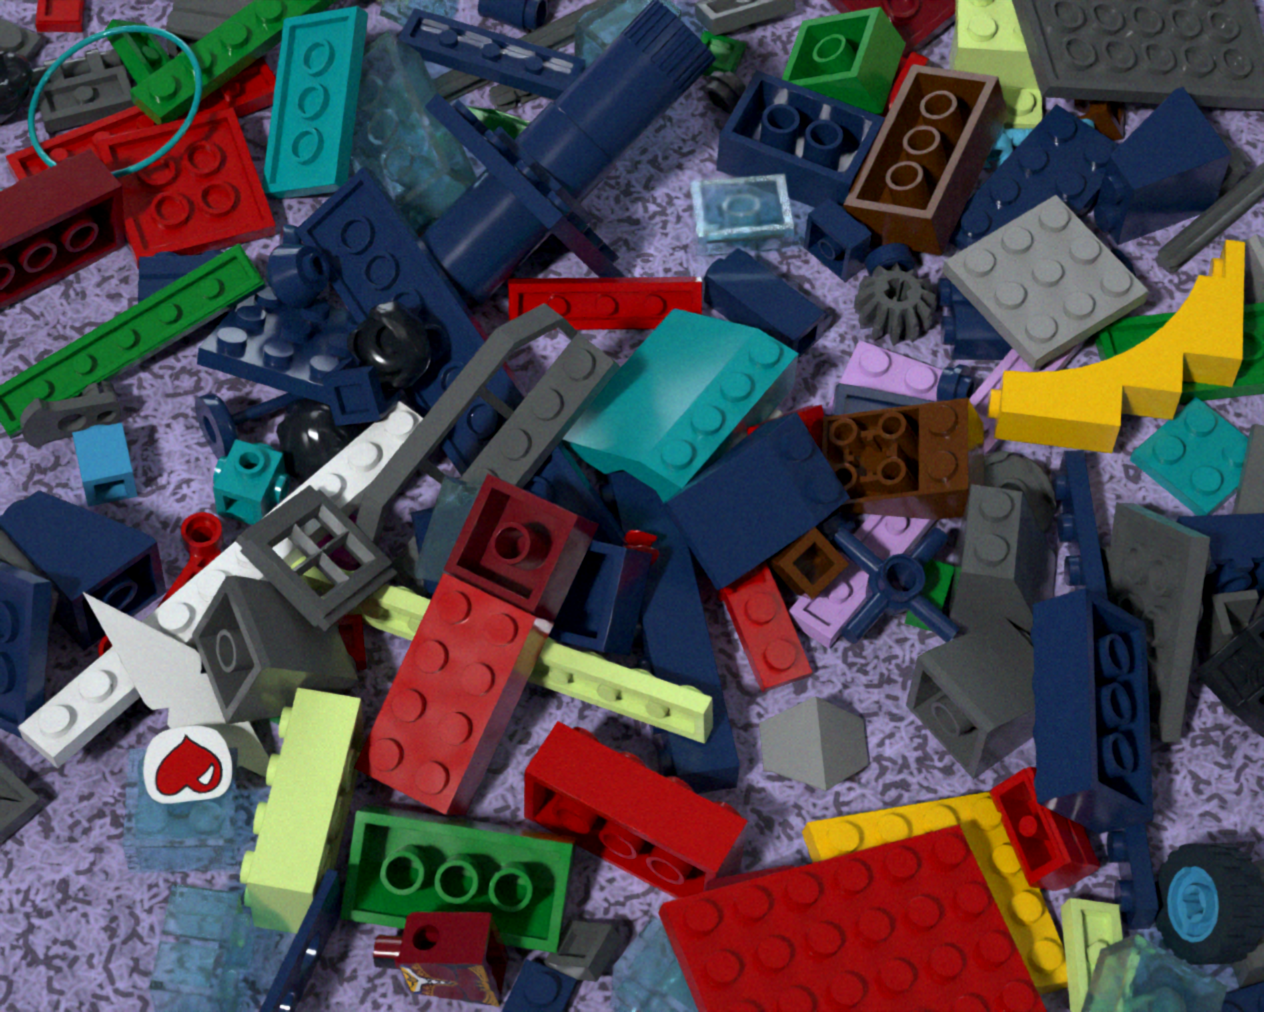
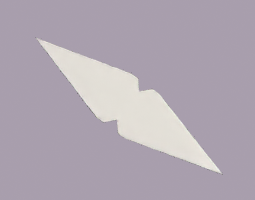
[83,592,269,778]

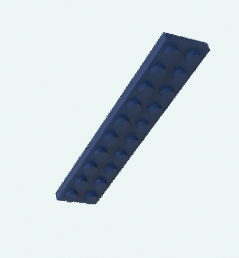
[295,166,628,547]

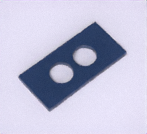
[259,868,342,1012]

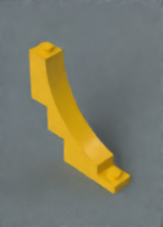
[987,240,1245,453]

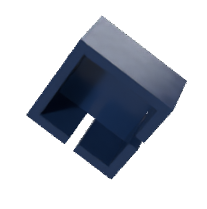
[547,540,652,656]

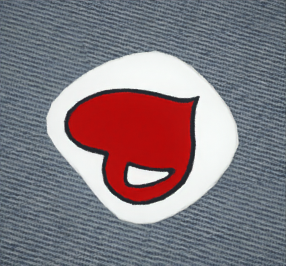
[143,726,232,803]

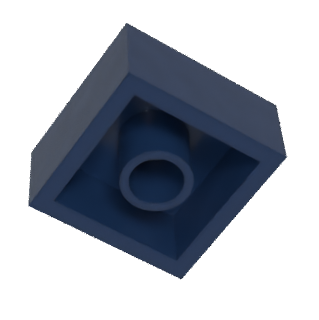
[803,198,872,283]

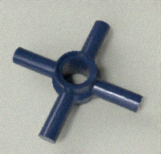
[830,527,960,644]

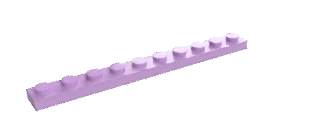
[788,337,1089,649]

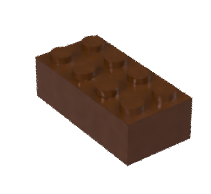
[843,64,1008,256]

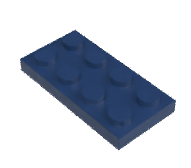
[948,104,1119,251]

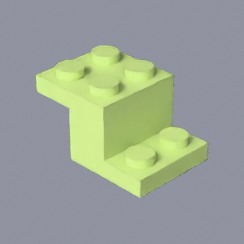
[949,0,1042,129]

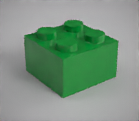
[782,7,905,114]

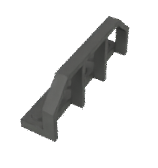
[355,303,620,598]

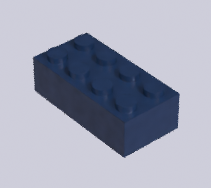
[1031,588,1154,834]

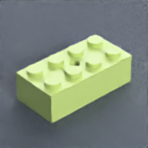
[240,688,365,934]

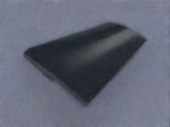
[1194,613,1264,738]

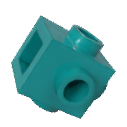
[213,439,290,525]

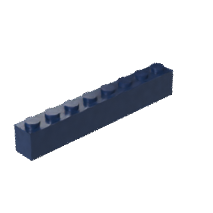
[592,466,740,794]

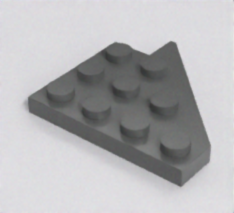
[1099,502,1211,742]

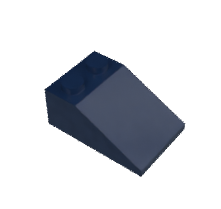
[662,412,850,590]

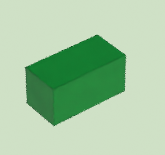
[905,560,955,632]

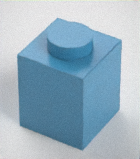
[72,422,138,507]

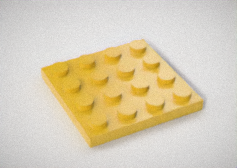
[801,791,1068,995]

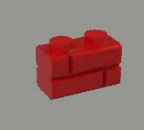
[989,766,1101,891]

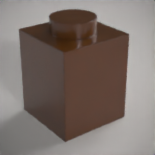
[766,526,849,600]

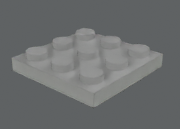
[942,195,1149,370]

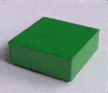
[700,30,747,77]

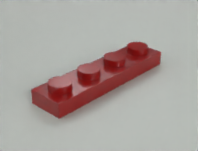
[508,277,702,330]

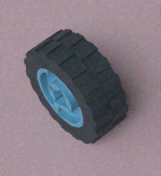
[1155,843,1264,965]

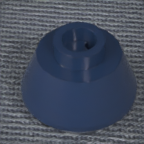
[266,244,330,309]

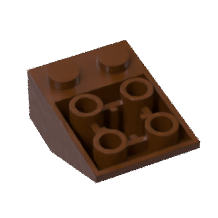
[822,397,984,520]

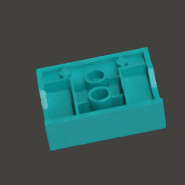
[561,308,799,503]

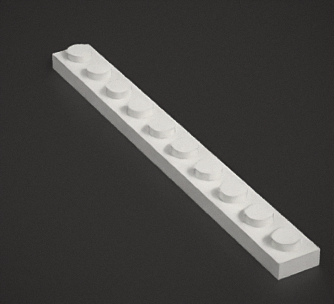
[18,401,423,768]

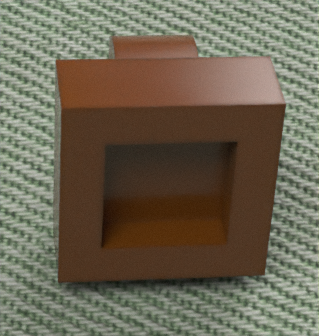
[1074,99,1125,141]

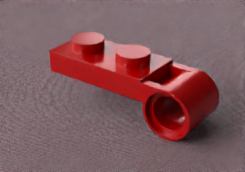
[707,560,812,693]

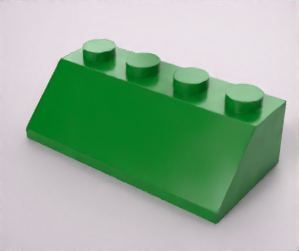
[340,804,578,953]

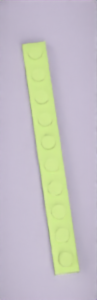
[290,555,713,744]

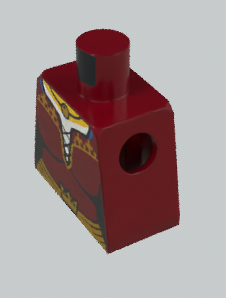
[373,912,509,1007]

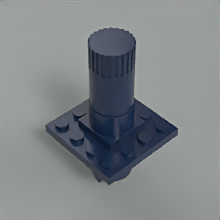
[420,0,717,305]

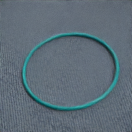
[28,25,203,178]

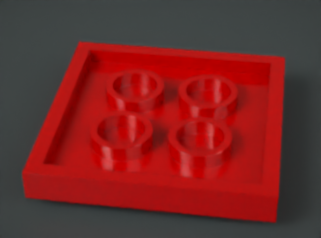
[96,107,276,269]

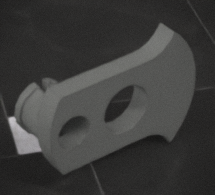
[20,381,121,448]

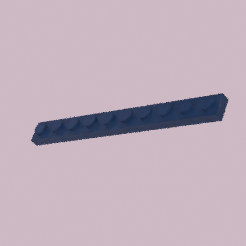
[1051,450,1159,930]

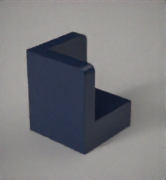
[322,358,402,426]

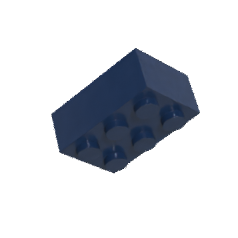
[716,70,885,208]

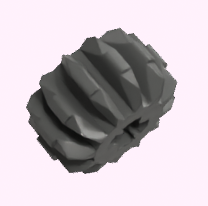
[854,262,937,346]

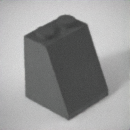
[948,484,1056,637]
[192,575,358,725]
[906,618,1035,780]

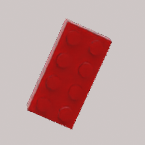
[354,573,554,815]
[524,721,748,899]

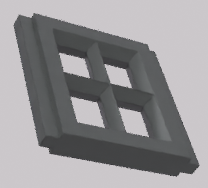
[235,485,397,632]

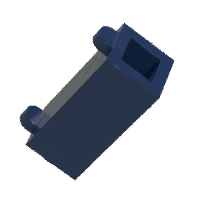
[704,248,832,359]

